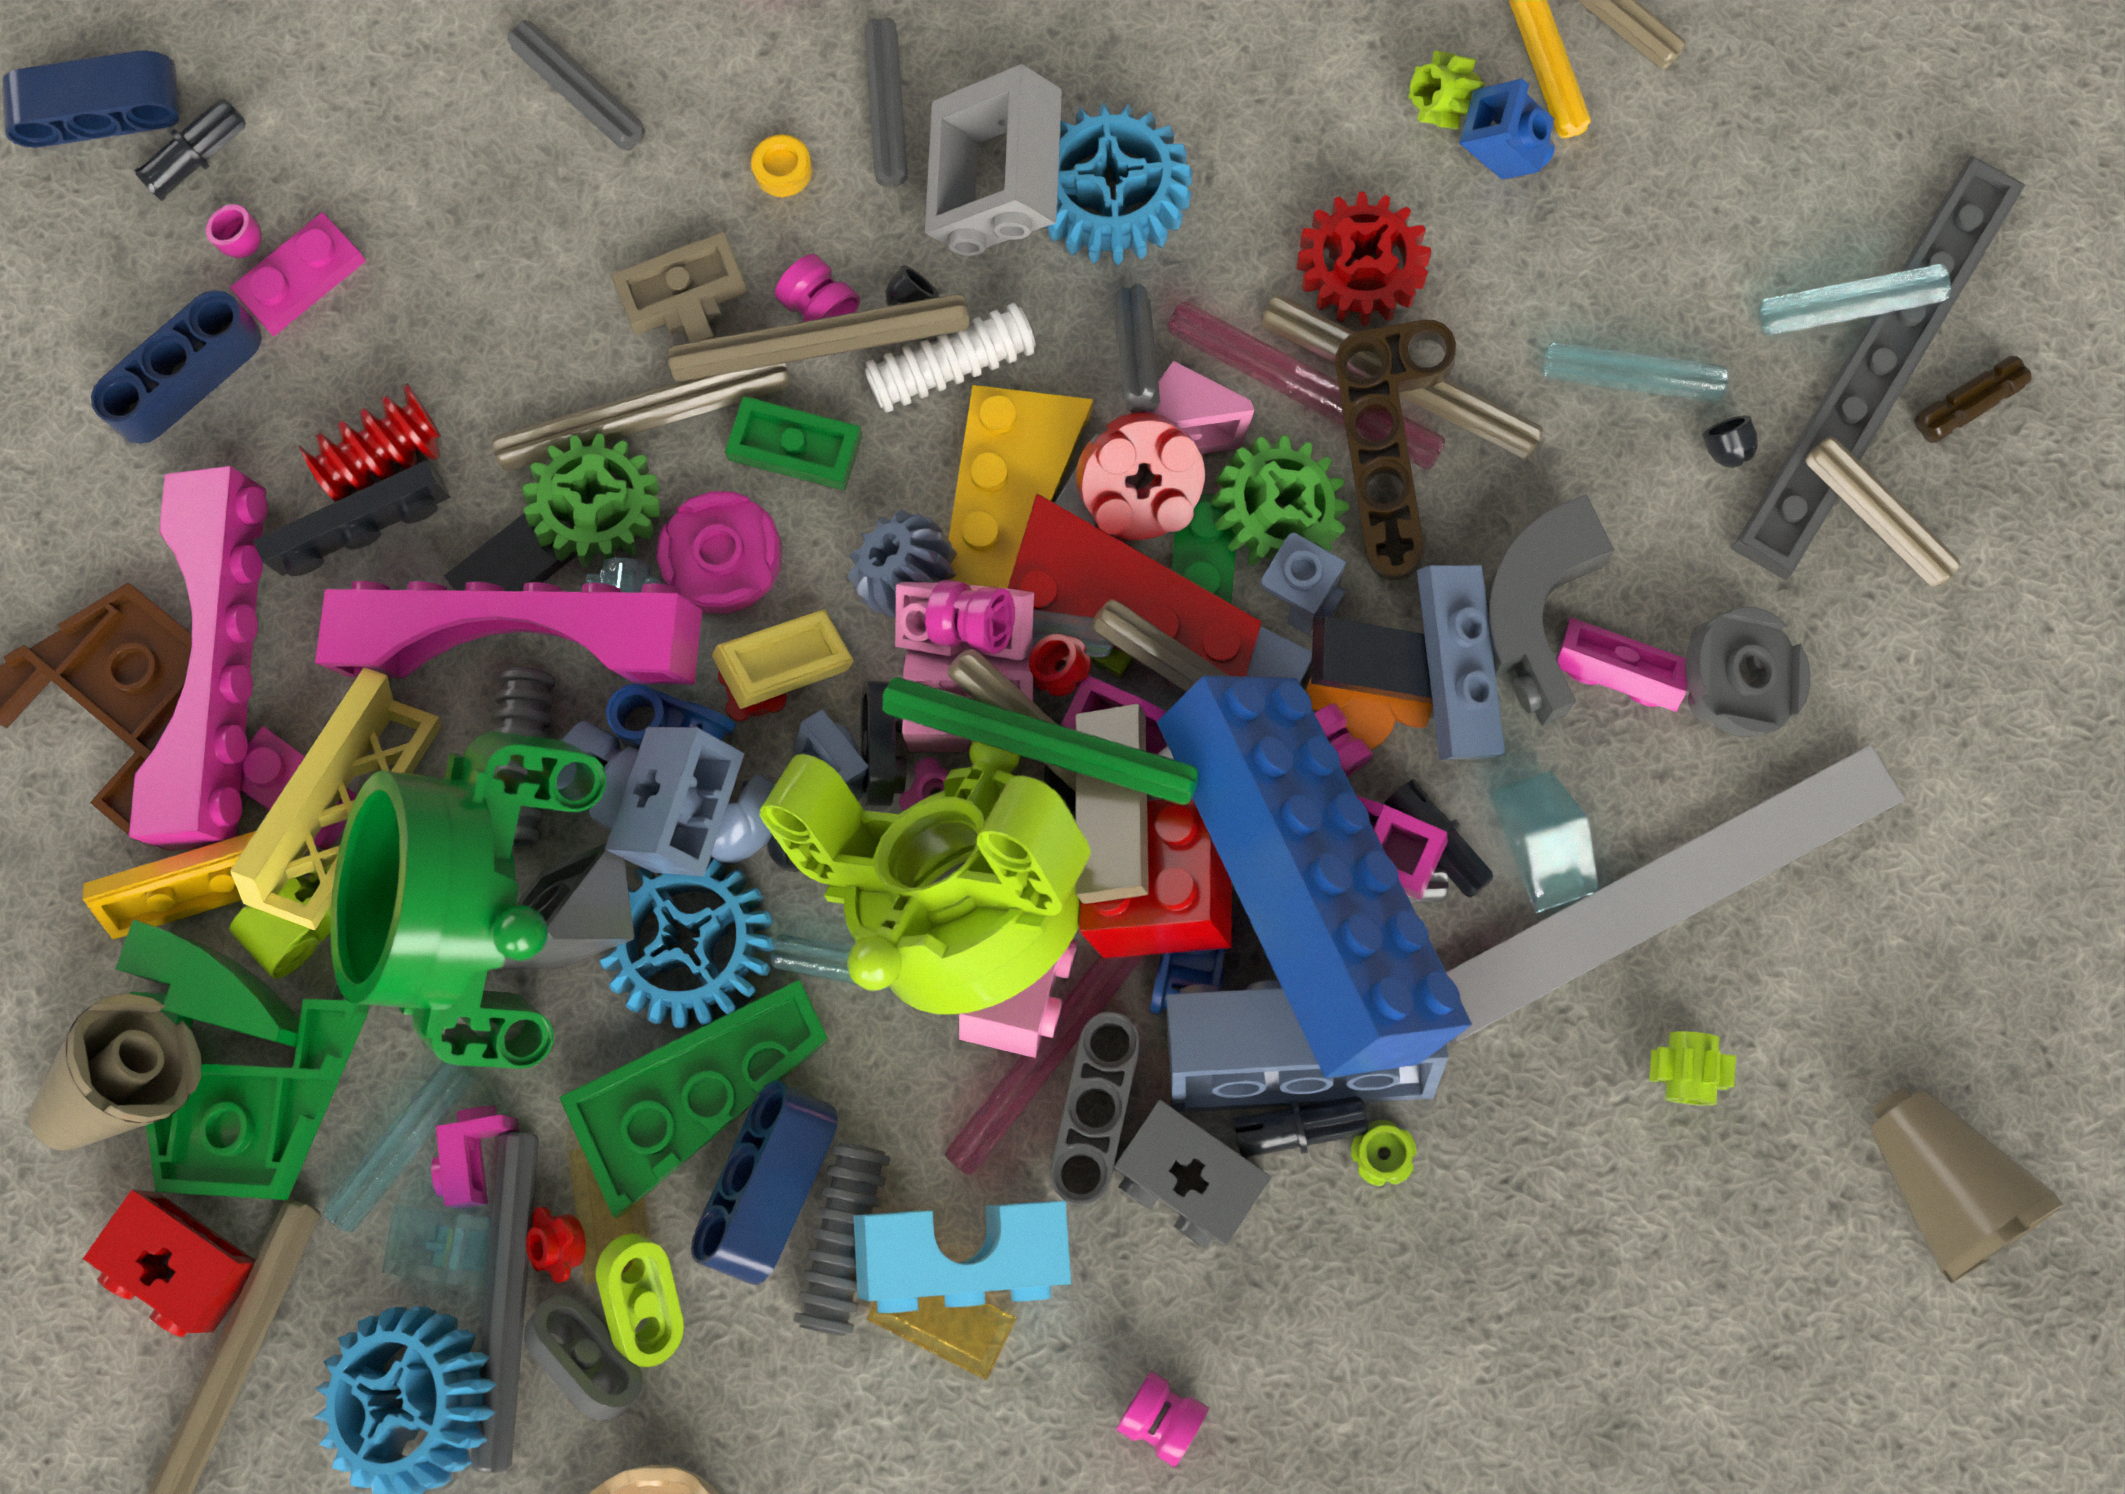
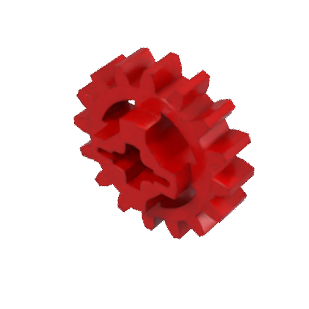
[1296,192,1431,326]

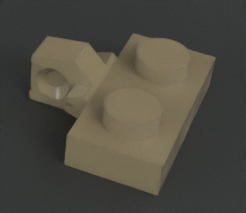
[611,231,748,342]

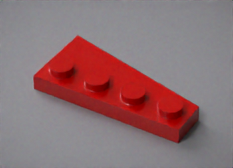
[1007,493,1262,677]

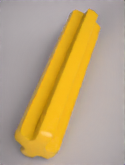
[1509,0,1591,139]

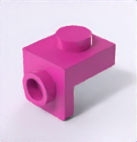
[431,1106,519,1209]

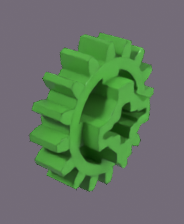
[522,434,661,568]
[1211,435,1349,567]

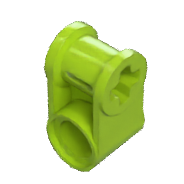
[229,865,332,979]

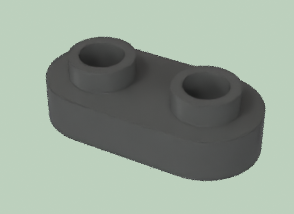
[524,1295,642,1420]

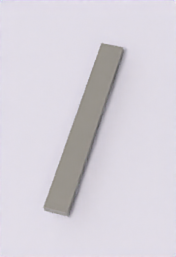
[1446,744,1906,1044]

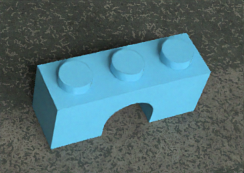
[853,1201,1071,1313]

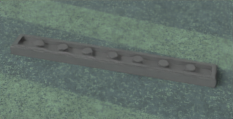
[1731,155,2026,580]

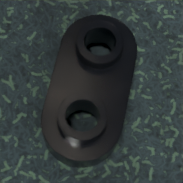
[860,681,907,807]

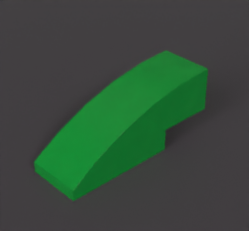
[115,919,300,1048]

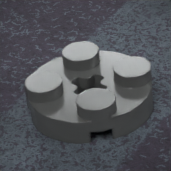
[1685,607,1810,737]

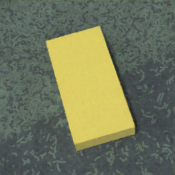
[711,609,854,709]

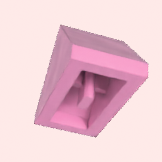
[1142,361,1255,464]

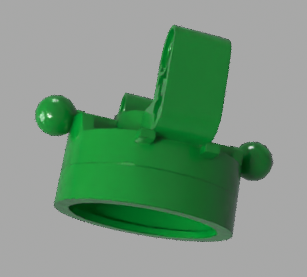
[330,732,606,1069]

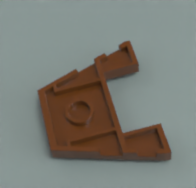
[0,582,192,842]

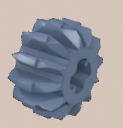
[847,509,957,617]

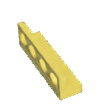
[230,667,441,930]

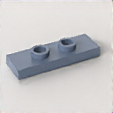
[1417,565,1505,760]

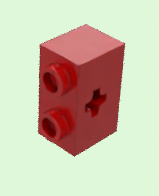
[82,1189,256,1337]

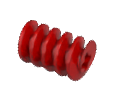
[299,383,441,502]

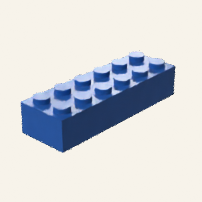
[1157,676,1473,1078]

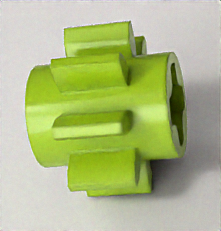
[1408,50,1485,130]
[1649,1031,1736,1105]

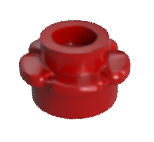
[1029,634,1091,697]

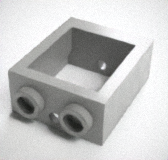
[925,64,1062,256]

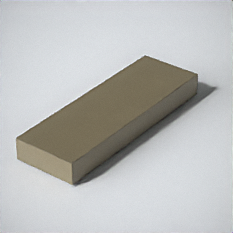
[1076,704,1149,904]

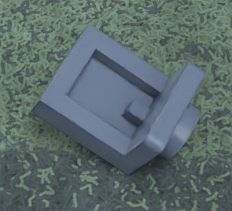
[1260,533,1347,635]
[792,709,869,801]

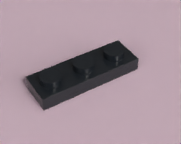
[253,460,451,576]

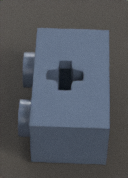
[605,727,745,877]

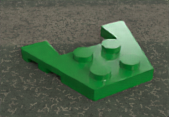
[130,992,369,1200]

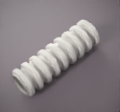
[864,303,1036,413]

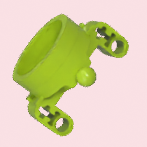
[759,741,1091,1015]

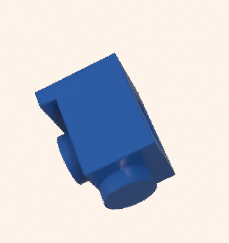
[1459,78,1555,179]

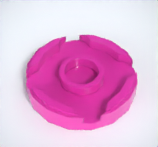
[656,491,783,614]

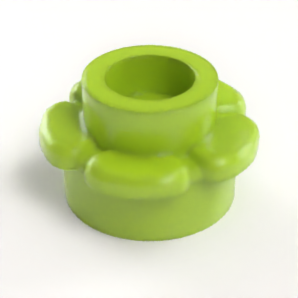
[1351,1120,1417,1186]

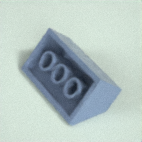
[1167,981,1449,1113]

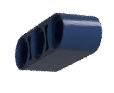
[2,50,179,148]
[91,290,262,444]
[691,1081,838,1285]

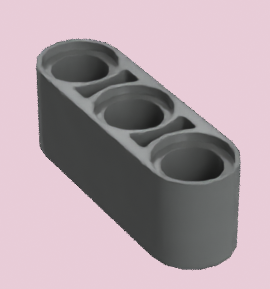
[1051,1012,1139,1207]

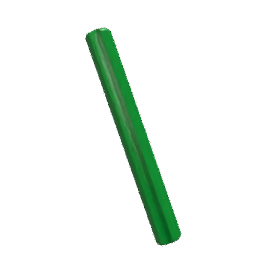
[882,677,1199,805]

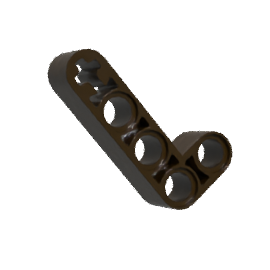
[1335,320,1456,580]

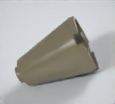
[29,993,201,1151]
[1870,1087,2064,1284]

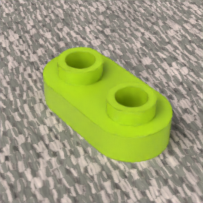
[596,1234,684,1367]

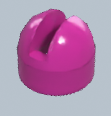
[206,204,262,259]

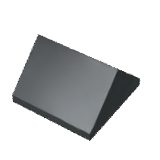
[497,843,634,969]

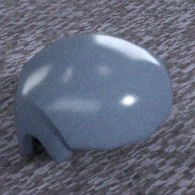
[710,773,775,864]

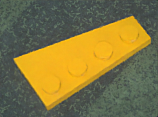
[948,385,1094,589]

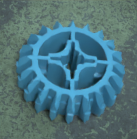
[1047,102,1192,266]
[599,858,775,1030]
[313,1306,496,1494]

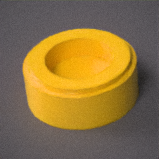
[751,134,813,197]

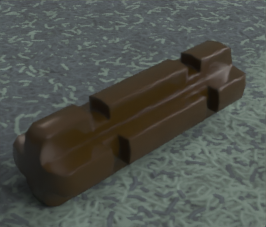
[1915,356,2032,443]

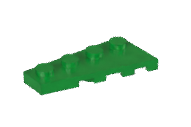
[559,979,829,1219]

